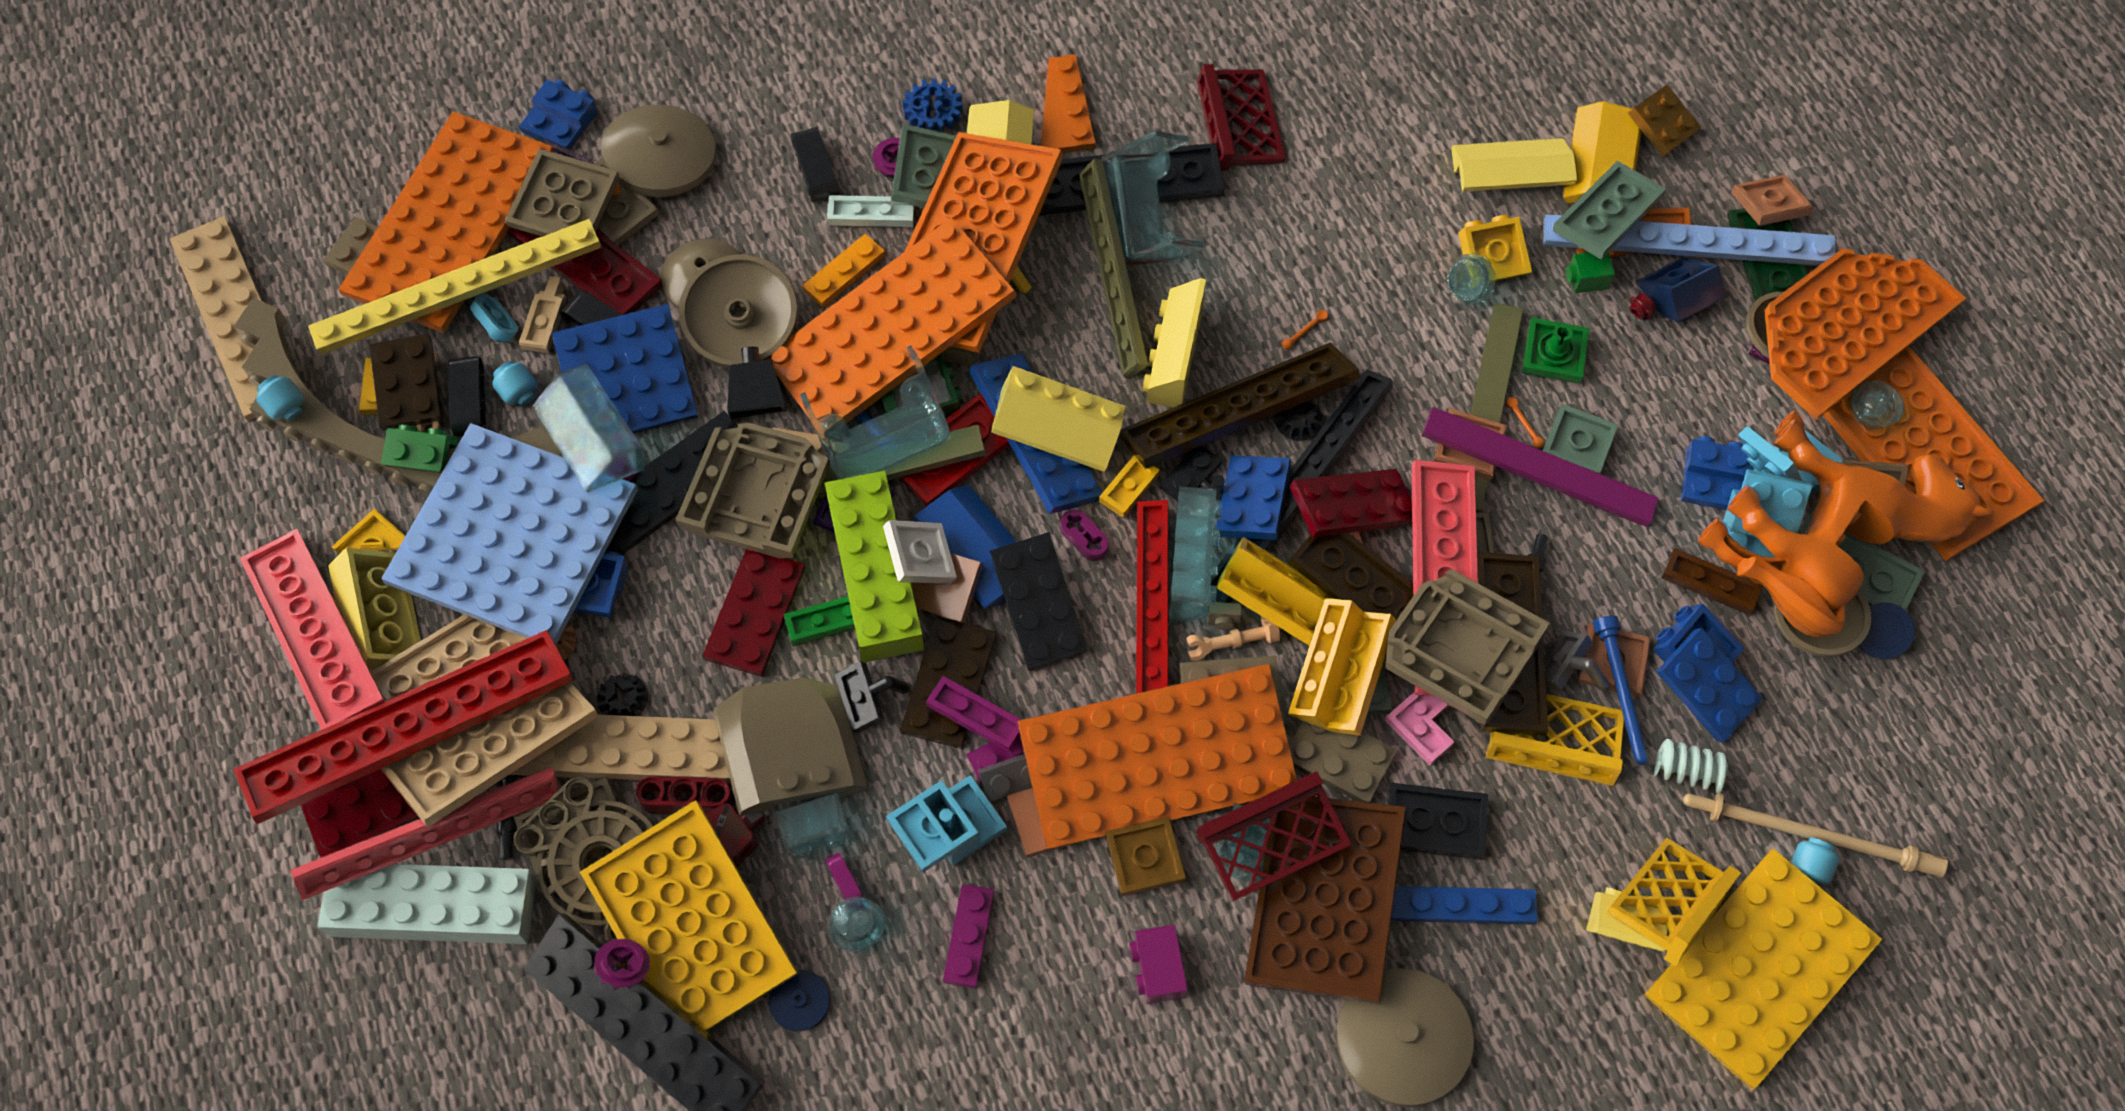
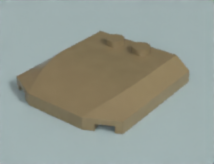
[675,423,830,559]
[1386,569,1550,725]
[713,677,867,816]

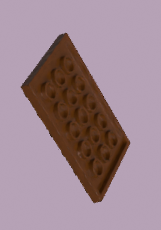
[1244,796,1406,1004]

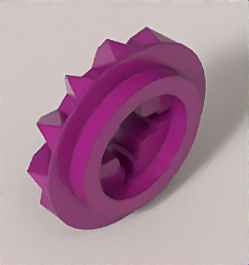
[872,138,900,177]
[594,939,650,990]

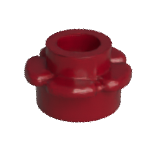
[1629,293,1657,320]

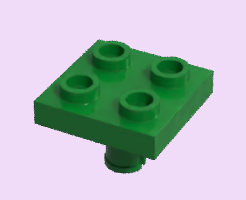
[1522,317,1590,384]

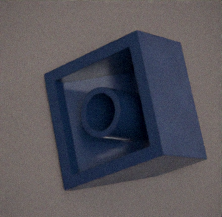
[1636,257,1726,322]

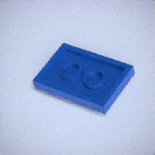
[1215,456,1292,540]
[1656,628,1763,742]

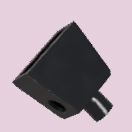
[727,346,787,419]

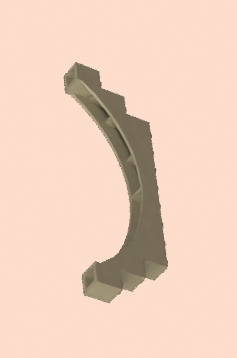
[234,297,578,497]

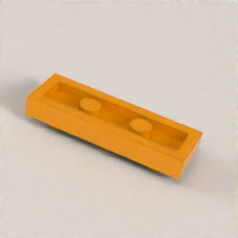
[802,234,886,308]

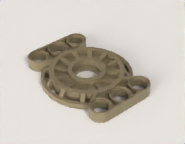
[514,777,653,942]

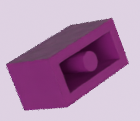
[1129,924,1187,1004]

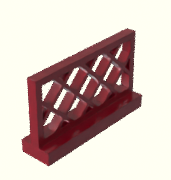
[1197,64,1286,171]
[1196,771,1352,902]

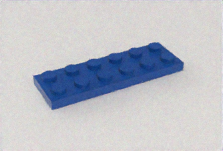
[969,353,1103,514]

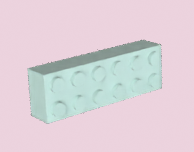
[317,864,537,944]

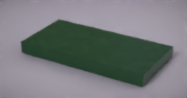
[1727,208,1808,301]

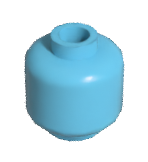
[492,361,538,406]
[256,375,304,421]
[1791,837,1840,885]

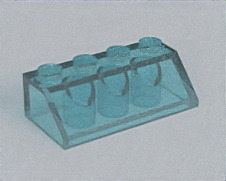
[533,363,644,493]
[1169,487,1222,625]

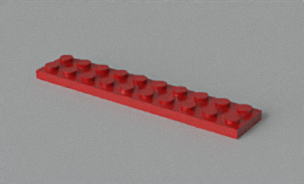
[233,630,573,825]

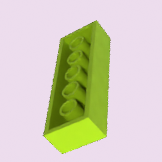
[825,470,924,663]

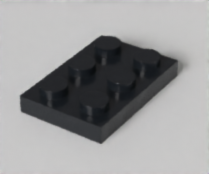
[1387,782,1488,860]

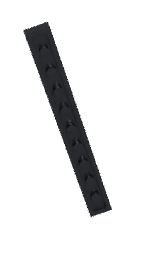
[1201,369,1393,603]

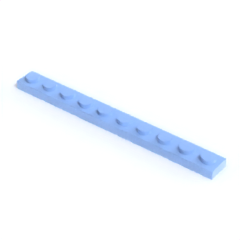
[1543,214,1835,266]

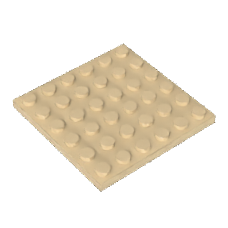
[370,614,598,828]

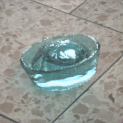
[1447,253,1496,304]
[1851,381,1904,430]
[829,896,885,952]

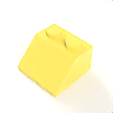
[1586,887,1667,952]

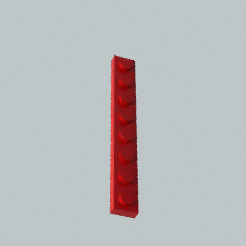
[1136,500,1169,694]

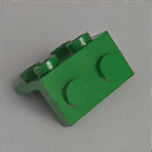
[381,425,459,473]

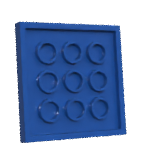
[552,304,698,447]

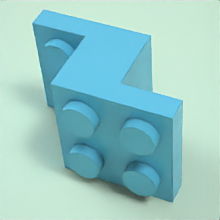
[1723,469,1812,557]
[886,775,1007,873]

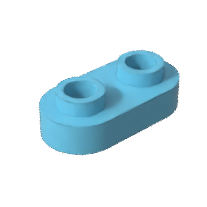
[470,294,518,342]

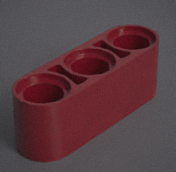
[635,777,734,815]

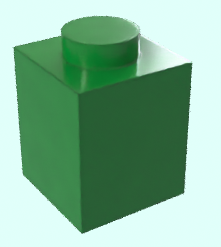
[1566,252,1615,293]

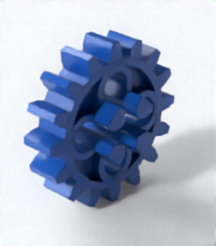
[902,78,963,133]

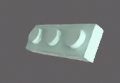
[827,195,915,227]

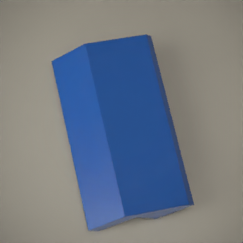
[912,486,1017,609]

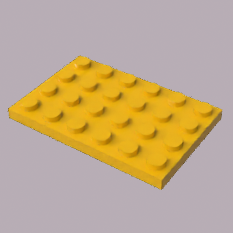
[580,800,798,1031]
[1644,848,1882,1090]

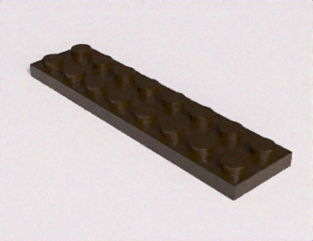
[1120,342,1360,469]

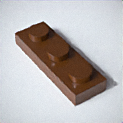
[1661,548,1763,615]

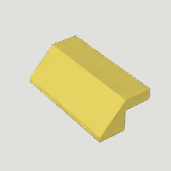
[967,100,1034,144]
[1451,138,1577,192]

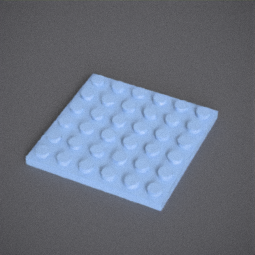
[381,423,638,646]

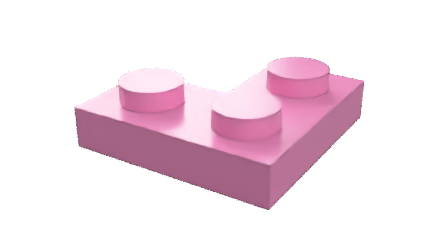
[1385,692,1454,766]

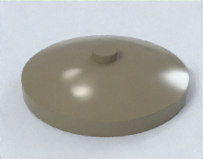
[601,105,716,197]
[679,254,798,368]
[1336,969,1474,1107]

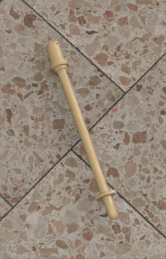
[1683,793,1948,878]

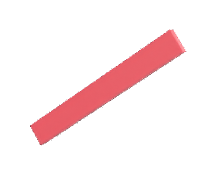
[290,768,559,900]

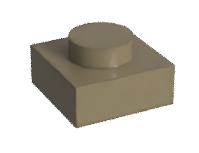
[1208,602,1242,630]

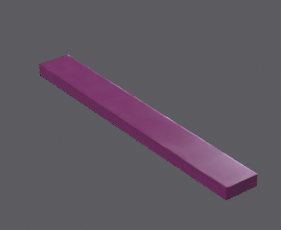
[1421,407,1658,527]

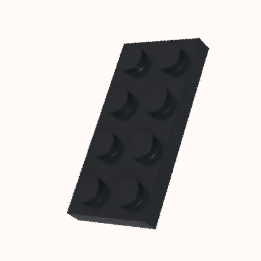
[989,532,1088,671]

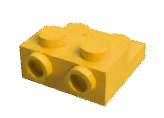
[1458,214,1532,286]

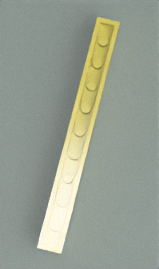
[308,219,602,355]

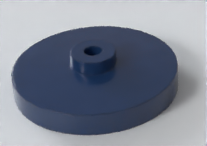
[1859,602,1915,659]
[768,970,830,1032]

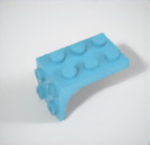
[1738,426,1843,500]

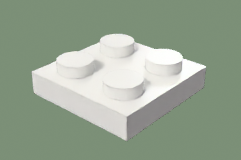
[883,520,957,584]

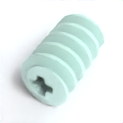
[1654,739,1728,793]

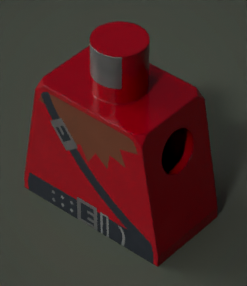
[705,803,765,867]

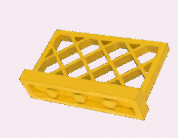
[1486,694,1624,786]
[1607,837,1741,966]

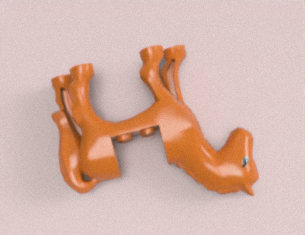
[1697,410,1994,637]

